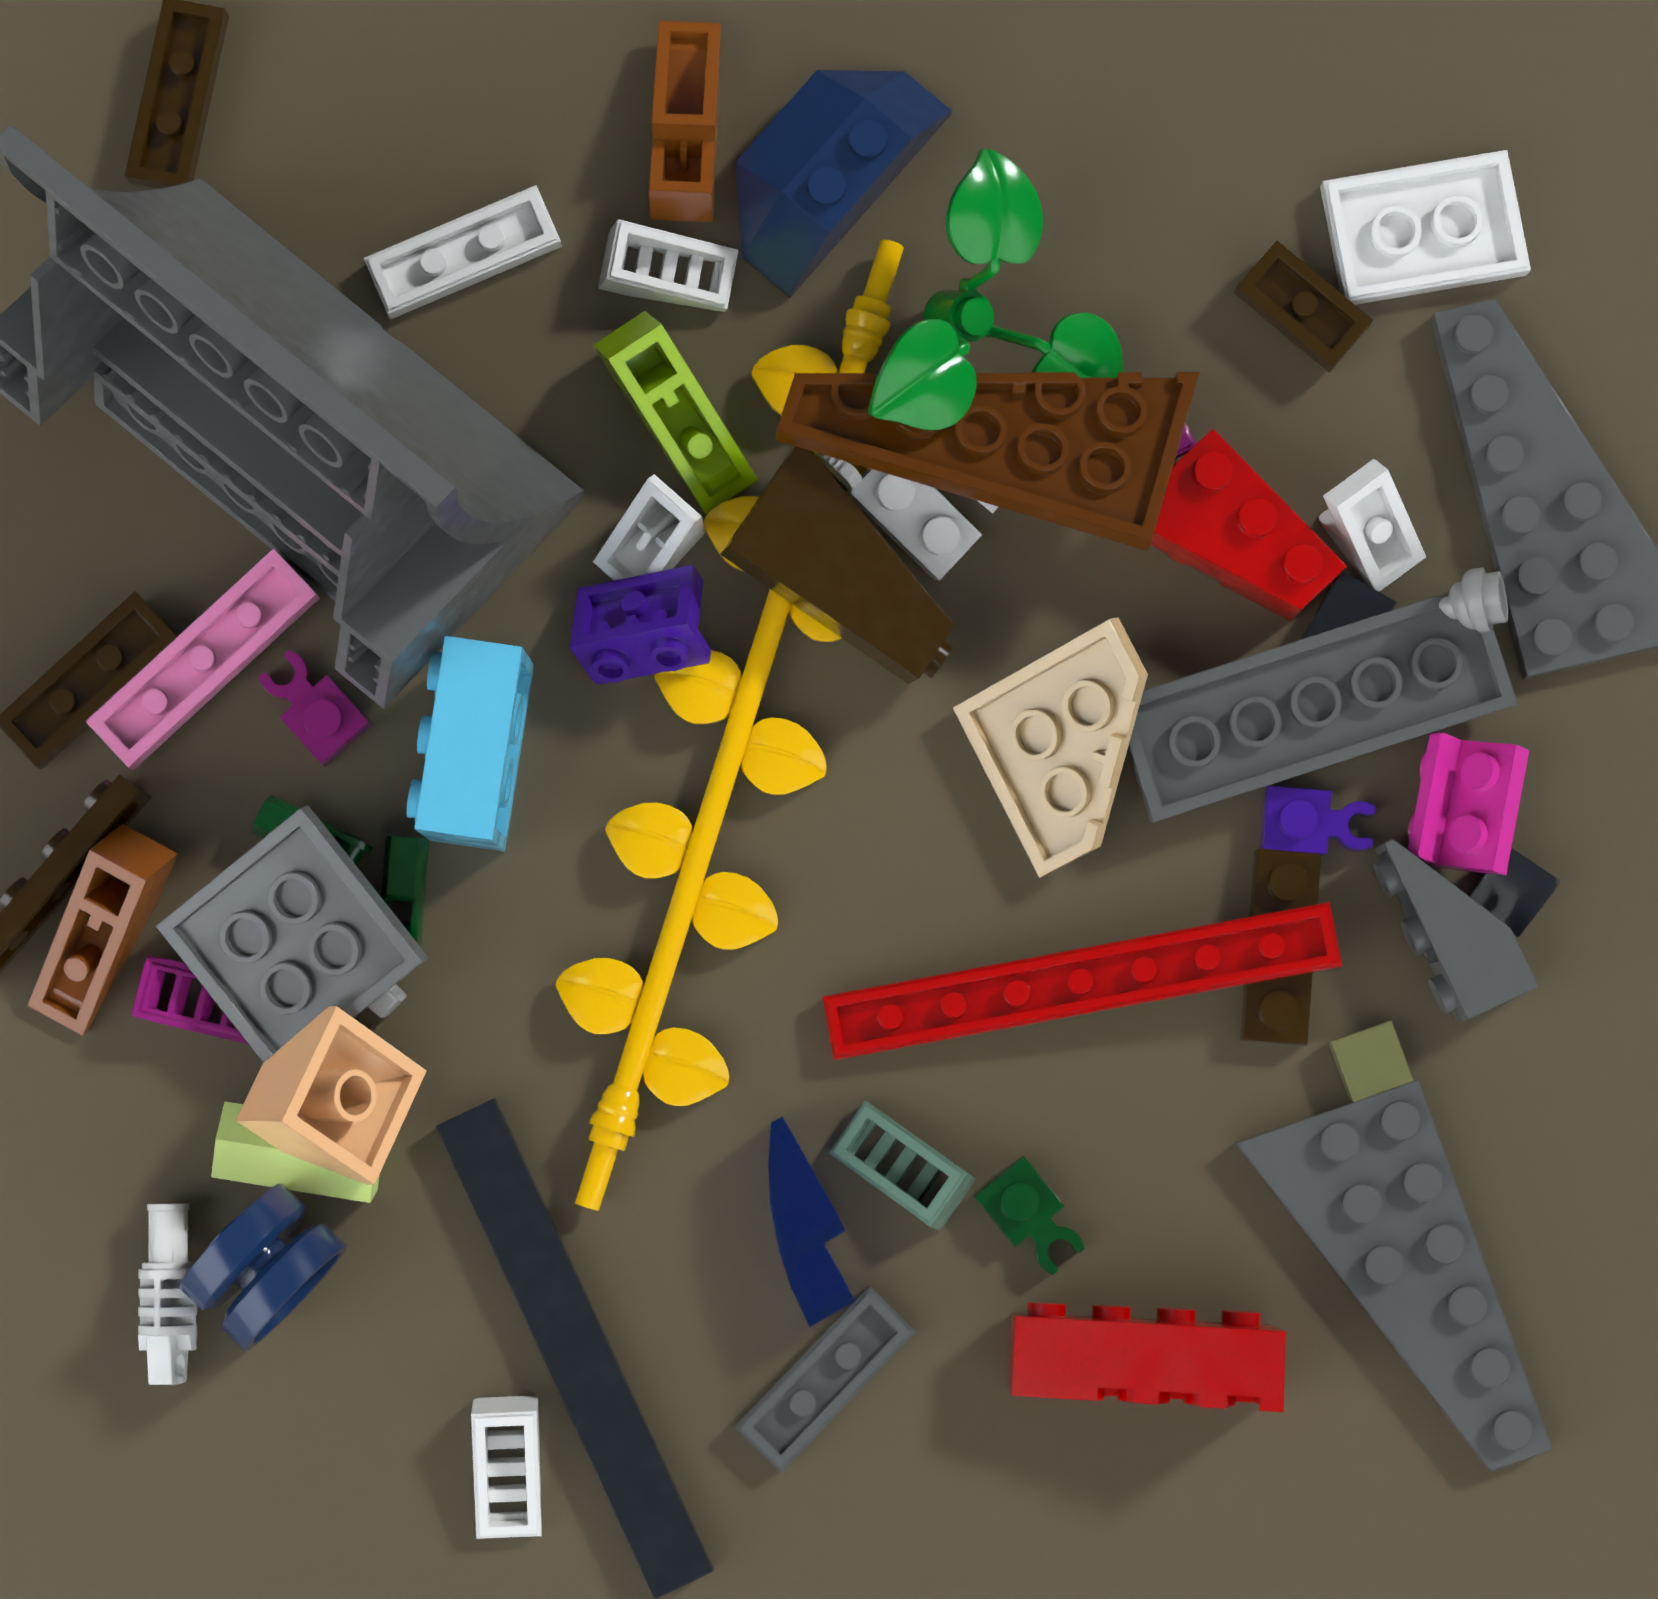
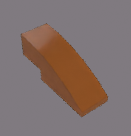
[649,21,721,222]

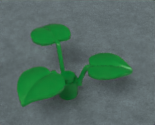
[868,149,1124,430]

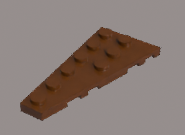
[775,372,1199,551]

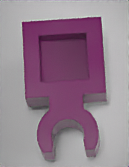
[259,650,372,767]

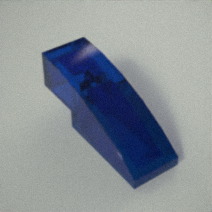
[768,1116,855,1327]

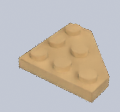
[953,617,1148,878]

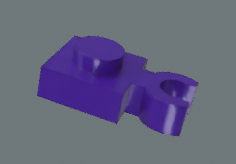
[1260,786,1375,856]

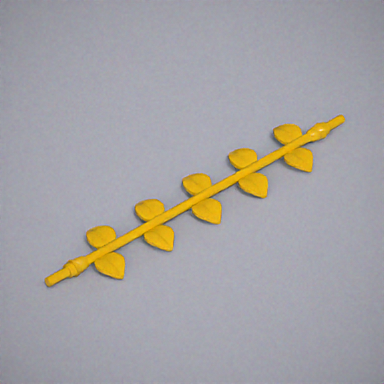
[555,239,904,1211]

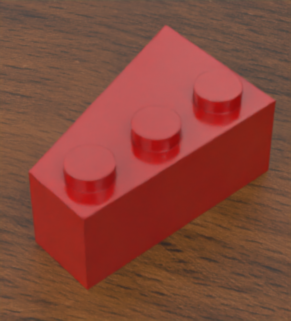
[1150,429,1347,622]

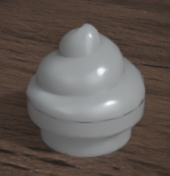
[1439,567,1508,633]

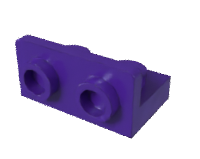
[570,564,711,684]

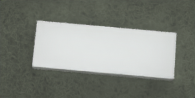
[364,185,562,320]

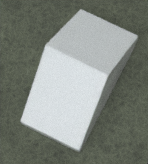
[593,474,705,581]

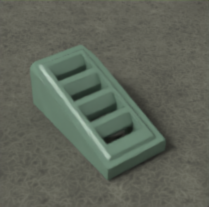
[829,1101,976,1231]

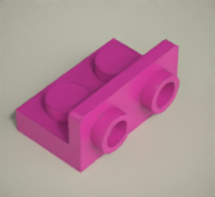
[1408,732,1529,875]

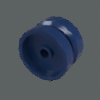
[179,1184,348,1351]

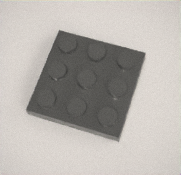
[156,805,429,1063]

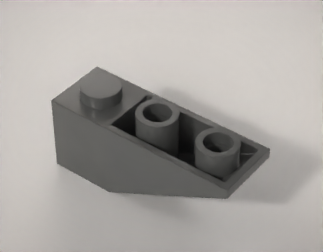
[1373,839,1538,1022]

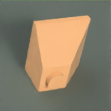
[236,1006,426,1185]

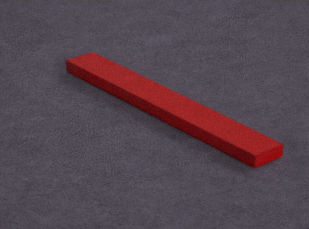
[822,902,1342,1061]

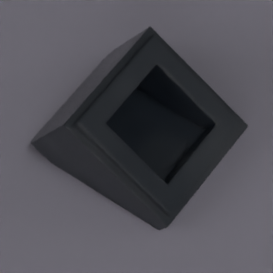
[1468,848,1560,938]

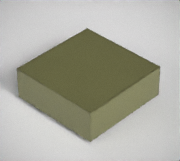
[1328,1020,1414,1103]

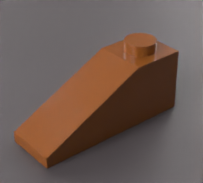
[27,824,178,1036]

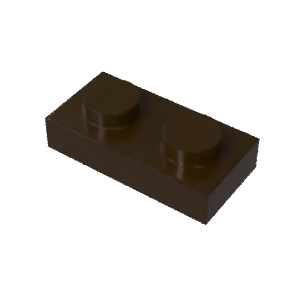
[1234,240,1374,373]

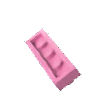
[86,548,320,771]

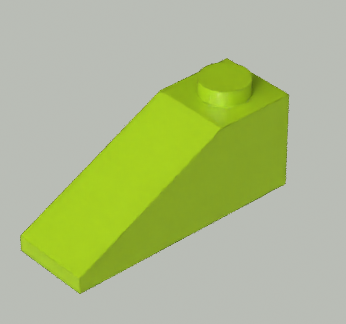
[593,311,758,515]

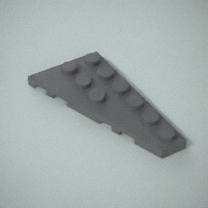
[1430,299,1658,680]
[1234,1080,1553,1471]

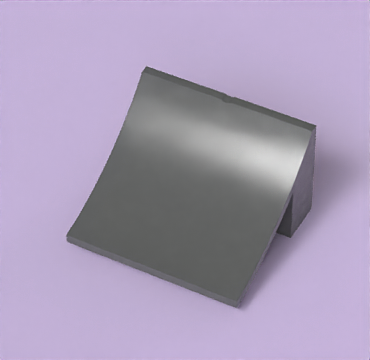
[0,124,584,709]

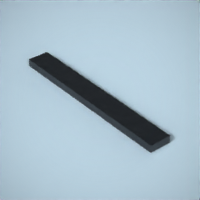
[436,1098,714,1599]

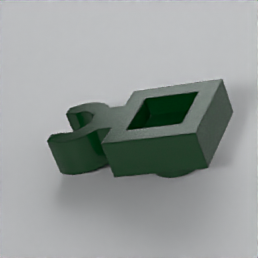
[973,1156,1085,1275]

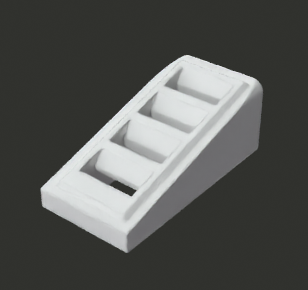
[598,219,738,312]
[471,1396,542,1539]

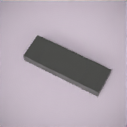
[735,1285,916,1473]

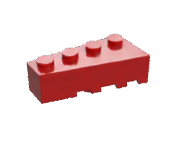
[1009,1302,1286,1413]

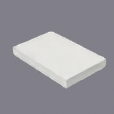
[1320,150,1531,305]

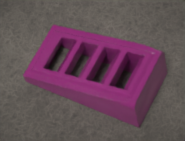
[132,954,249,1045]

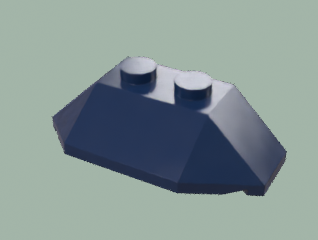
[735,70,952,298]

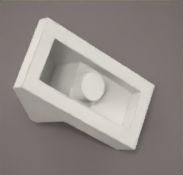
[1319,459,1426,592]

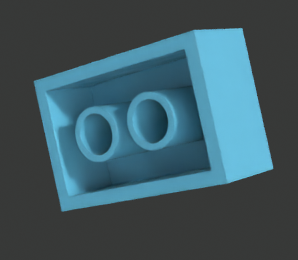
[407,636,534,852]

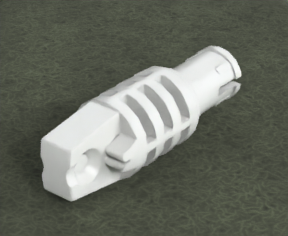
[138,1203,198,1385]

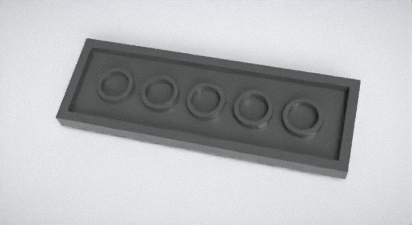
[1127,592,1518,823]

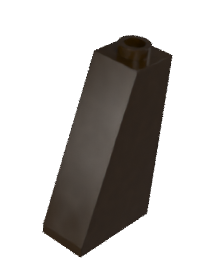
[720,446,954,684]

